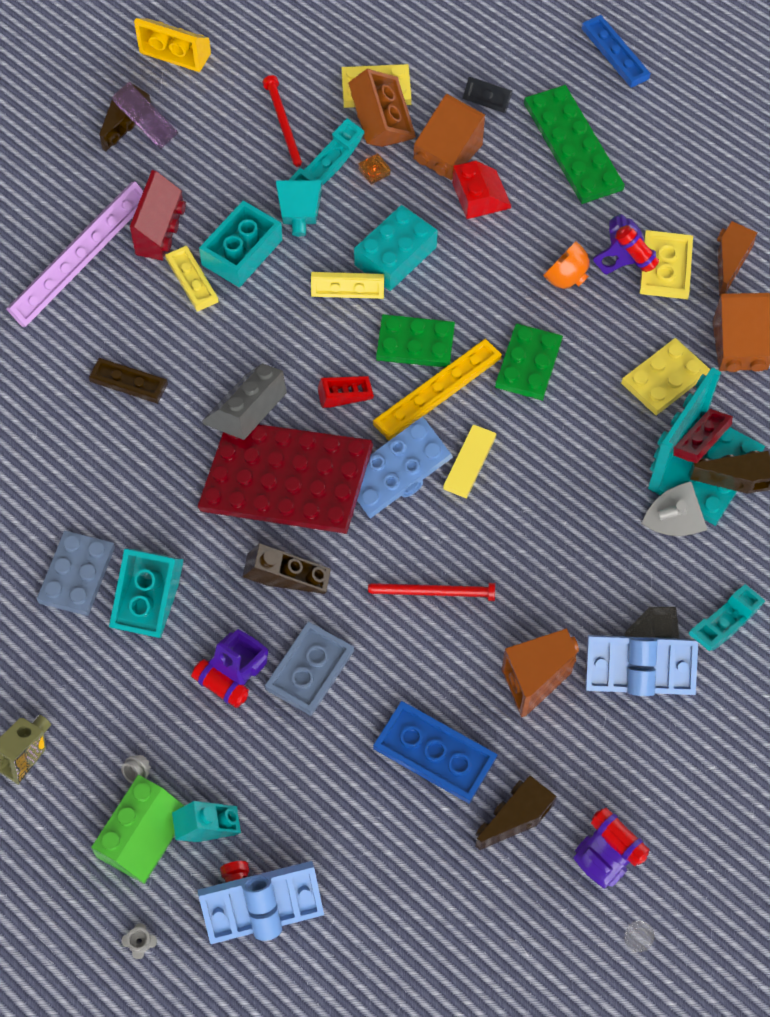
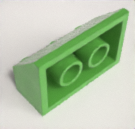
[91,775,184,884]

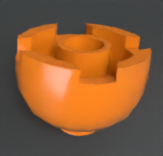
[543,241,590,289]

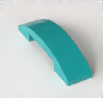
[289,118,365,186]
[688,584,765,652]

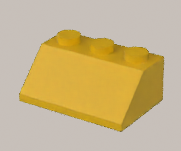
[134,18,211,72]

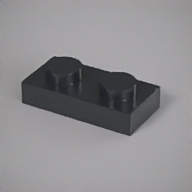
[462,77,513,113]

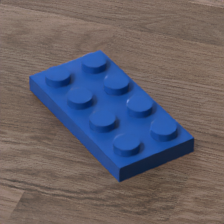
[373,701,498,804]

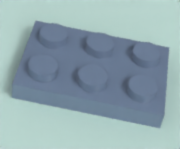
[37,530,115,616]
[265,621,354,716]

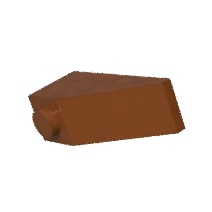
[717,221,758,296]

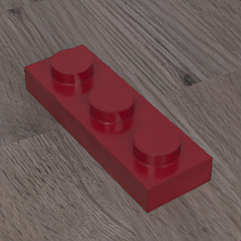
[673,409,733,463]

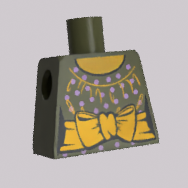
[0,715,51,785]

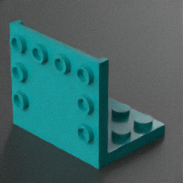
[648,367,765,526]

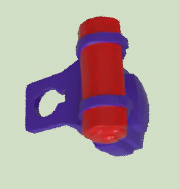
[593,214,659,275]
[191,629,268,708]
[573,807,650,889]

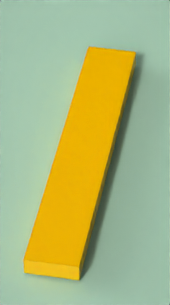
[373,339,502,441]

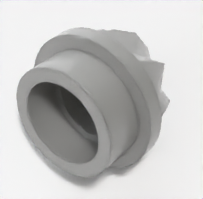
[121,755,151,783]

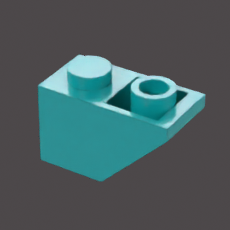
[172,801,241,842]

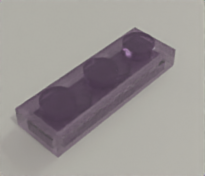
[112,82,178,149]

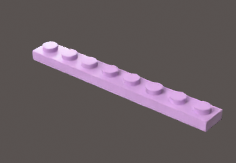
[6,181,143,327]

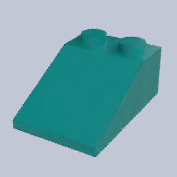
[109,549,184,638]

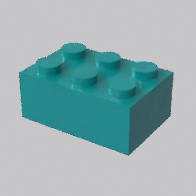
[199,201,283,288]
[354,205,438,291]

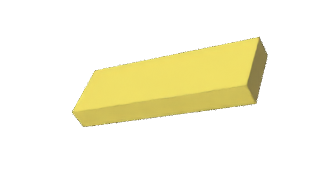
[165,246,219,312]
[311,272,384,299]
[443,425,496,498]

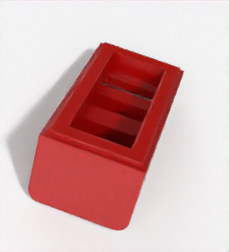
[318,376,374,408]

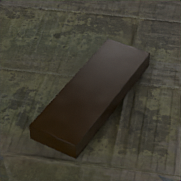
[89,358,168,404]

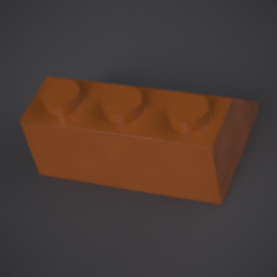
[348,69,416,147]

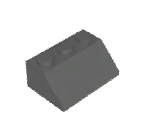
[202,363,287,440]

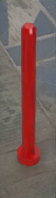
[262,75,302,167]
[368,583,495,601]

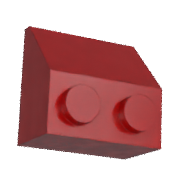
[452,160,511,219]

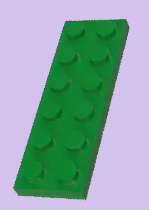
[524,85,625,204]

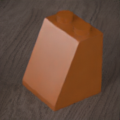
[414,94,485,181]
[712,293,770,372]
[502,628,579,718]

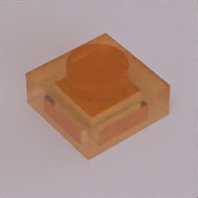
[358,153,390,185]

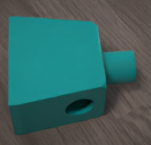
[276,180,322,237]

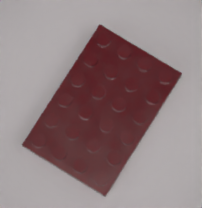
[198,424,373,534]

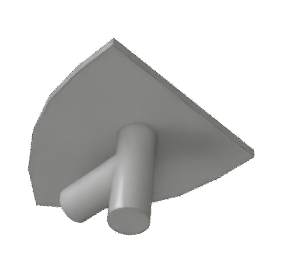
[641,481,708,536]

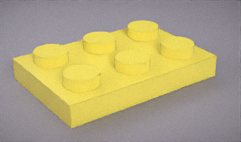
[341,64,411,108]
[640,230,693,300]
[621,338,710,416]

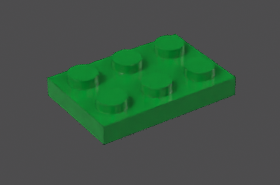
[376,314,455,368]
[495,323,563,401]

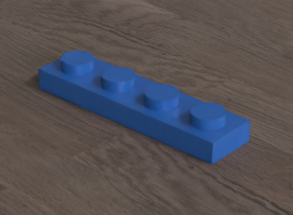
[582,15,651,88]

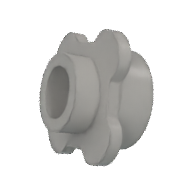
[122,923,157,959]

